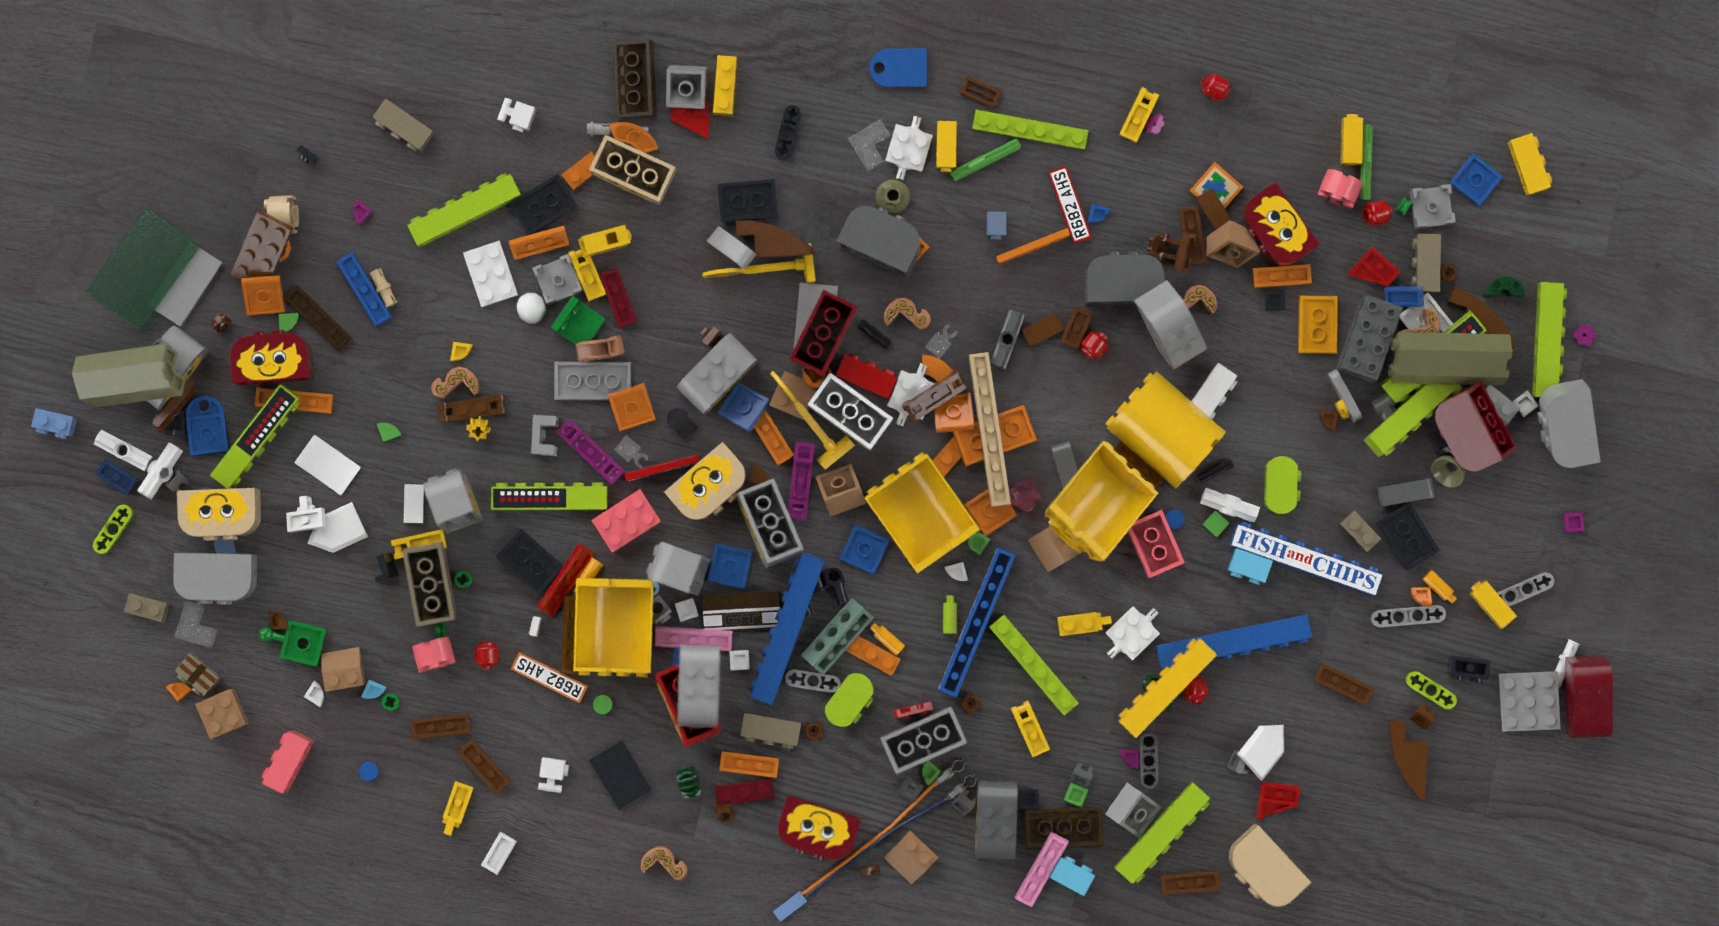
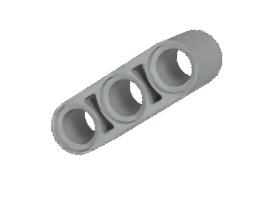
[707,226,756,270]

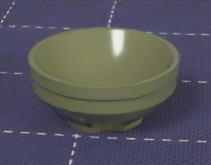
[875,179,910,214]
[1431,456,1465,488]

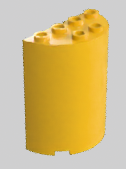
[1105,371,1226,489]
[1045,441,1158,561]
[864,452,980,573]
[574,578,653,677]

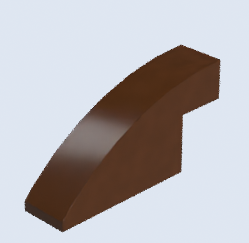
[736,221,816,259]
[1447,287,1516,349]
[1388,720,1428,800]

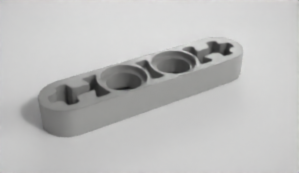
[1497,572,1554,606]
[1370,605,1446,627]

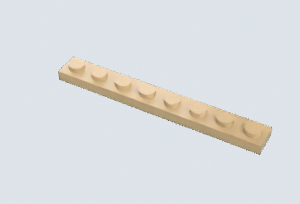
[968,352,1011,507]

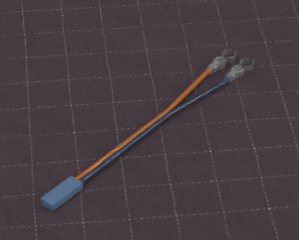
[773,759,977,922]

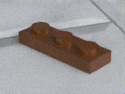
[1178,206,1207,265]
[152,379,198,433]
[1114,441,1164,490]
[1314,663,1375,706]
[411,713,471,740]
[458,739,511,795]
[1161,870,1220,895]

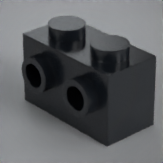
[1447,656,1491,683]

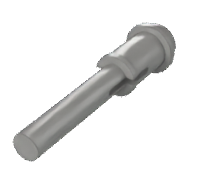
[587,121,648,137]

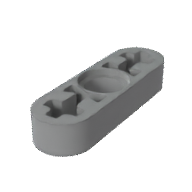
[1327,369,1363,422]
[785,669,841,693]

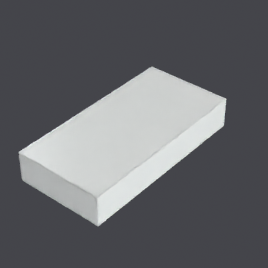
[404,484,424,523]
[481,832,517,875]

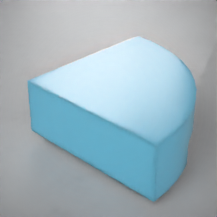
[361,679,387,699]

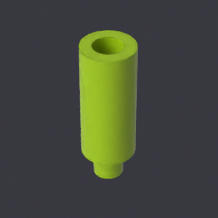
[943,595,957,634]

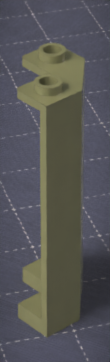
[1388,332,1512,385]
[72,344,186,408]

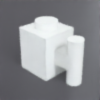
[497,98,536,133]
[538,757,569,793]

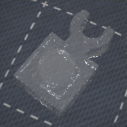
[925,324,958,359]
[614,435,649,468]

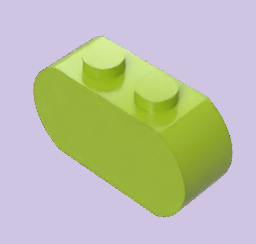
[1264,456,1301,514]
[825,673,873,727]

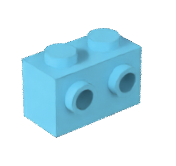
[1227,548,1273,585]
[1049,855,1095,896]

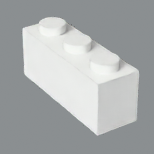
[1191,363,1237,419]

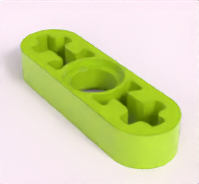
[93,505,133,554]
[1405,671,1457,709]

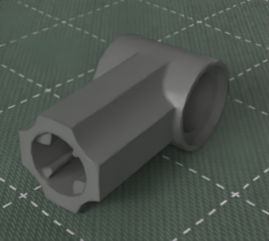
[1370,392,1396,422]

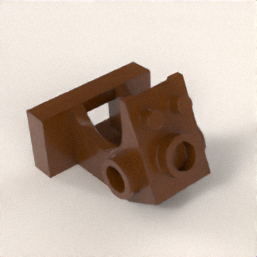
[1147,232,1197,272]

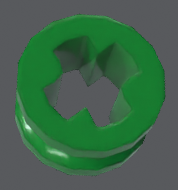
[1395,196,1412,216]
[454,571,472,588]
[434,622,447,639]
[382,694,400,711]

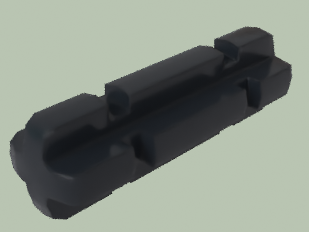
[858,319,892,348]
[1198,458,1234,483]

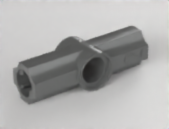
[990,310,1025,369]

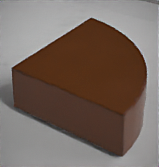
[1319,409,1339,432]
[749,464,768,484]
[269,611,288,630]
[860,865,880,877]

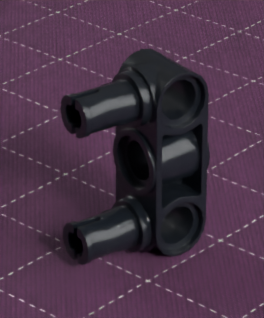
[789,567,849,617]

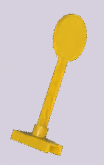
[702,243,816,284]
[770,371,855,470]

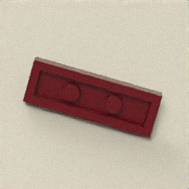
[599,268,637,329]
[715,779,774,806]

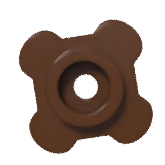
[1440,264,1458,283]
[212,314,232,333]
[959,692,982,715]
[804,721,824,741]
[714,804,735,823]

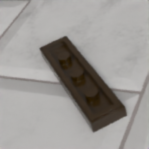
[284,285,352,352]

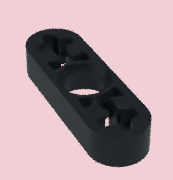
[775,105,801,160]

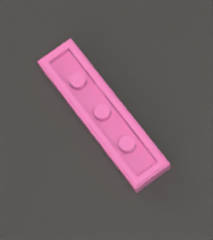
[655,626,733,651]
[1015,832,1069,907]

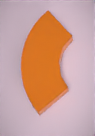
[610,122,658,153]
[922,355,960,394]

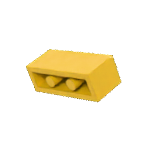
[713,55,737,117]
[1508,133,1552,196]

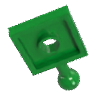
[258,620,327,667]

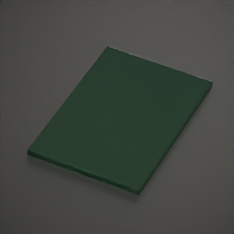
[86,207,200,330]

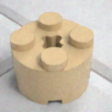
[264,195,299,234]

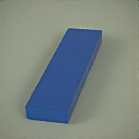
[336,252,393,327]

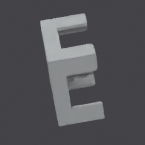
[1409,184,1456,229]
[532,254,583,305]
[531,415,559,456]

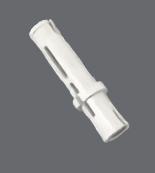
[1555,639,1580,689]

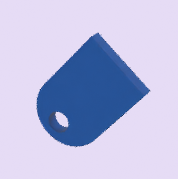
[870,48,927,88]
[186,396,229,456]

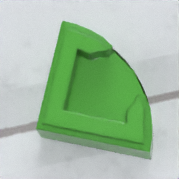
[279,313,299,332]
[377,423,402,442]
[922,760,941,786]

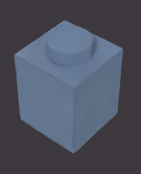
[986,212,1007,240]

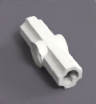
[94,430,153,471]
[137,443,182,500]
[1200,488,1260,523]

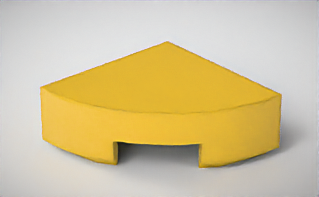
[450,342,473,361]
[1335,399,1350,420]

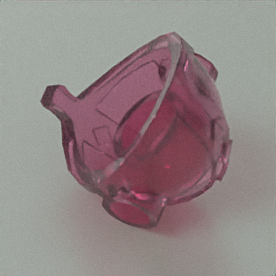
[1009,477,1042,512]

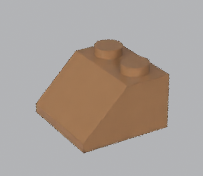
[1206,221,1260,268]
[769,371,819,421]
[815,464,866,517]
[1028,526,1079,572]
[321,647,366,692]
[884,830,938,884]

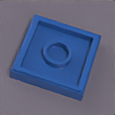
[1449,153,1503,207]
[718,381,771,433]
[839,525,890,575]
[707,543,753,589]

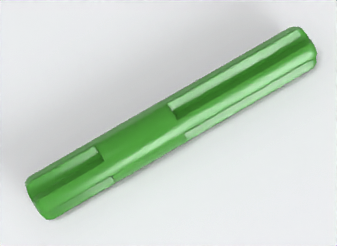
[1360,125,1373,201]
[951,139,1021,181]

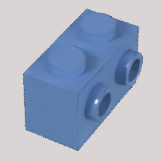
[31,408,78,439]

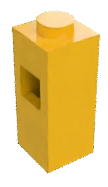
[1341,114,1363,166]
[936,121,957,173]
[578,225,631,258]
[1469,581,1517,629]

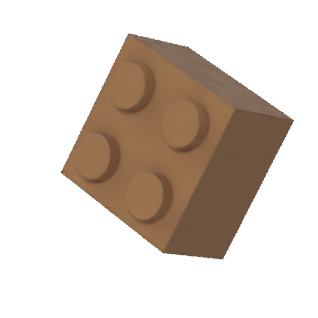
[195,688,249,739]

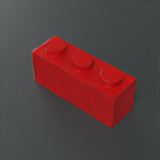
[836,353,897,399]

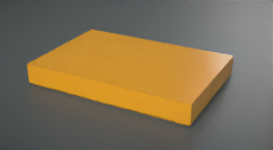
[1298,296,1338,354]

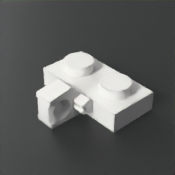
[286,496,326,533]

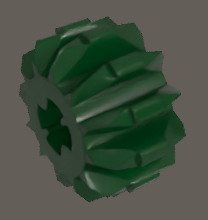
[676,766,702,799]

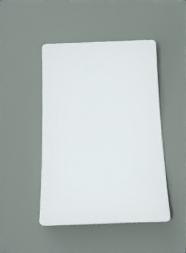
[295,435,360,495]

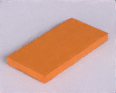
[952,405,1037,467]

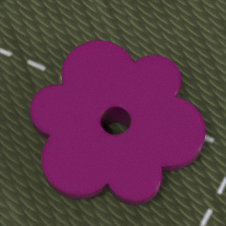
[1145,114,1165,135]
[1573,325,1596,346]

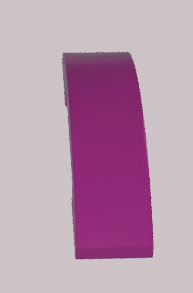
[556,419,625,485]
[788,442,815,520]

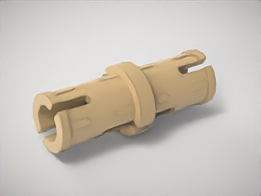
[370,268,398,308]

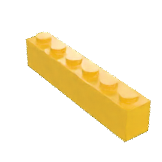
[1118,638,1217,738]

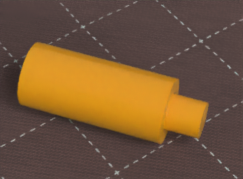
[574,557,603,592]
[1422,570,1457,603]
[870,623,905,656]

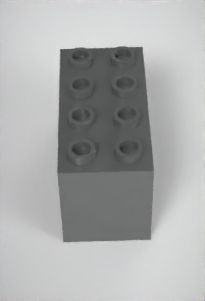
[1336,295,1403,383]

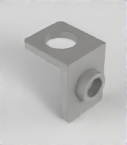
[652,595,672,624]

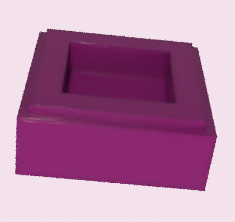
[1563,512,1585,533]

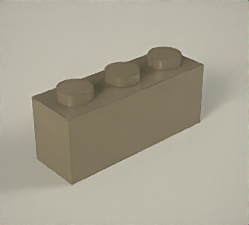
[373,98,434,152]
[1411,234,1441,293]
[740,713,801,749]

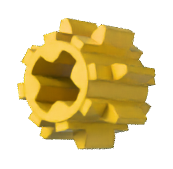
[466,416,491,441]

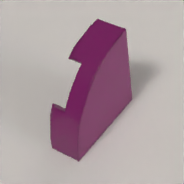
[353,199,373,226]
[1120,749,1139,769]

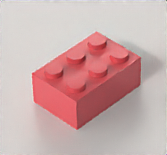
[591,489,662,553]
[1128,510,1185,578]
[262,730,314,794]

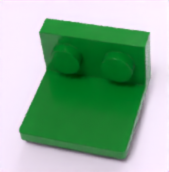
[551,296,605,345]

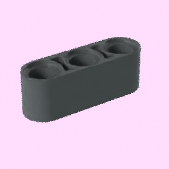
[1050,441,1078,490]
[1377,478,1435,507]
[1139,732,1158,789]

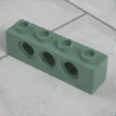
[801,598,874,675]

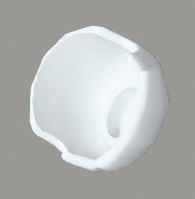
[517,293,546,324]

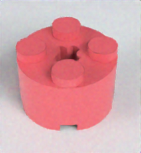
[1317,169,1362,209]
[412,637,456,673]

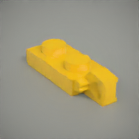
[1057,612,1112,636]
[442,781,474,836]

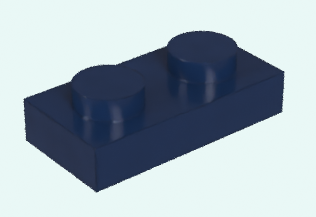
[95,458,139,496]

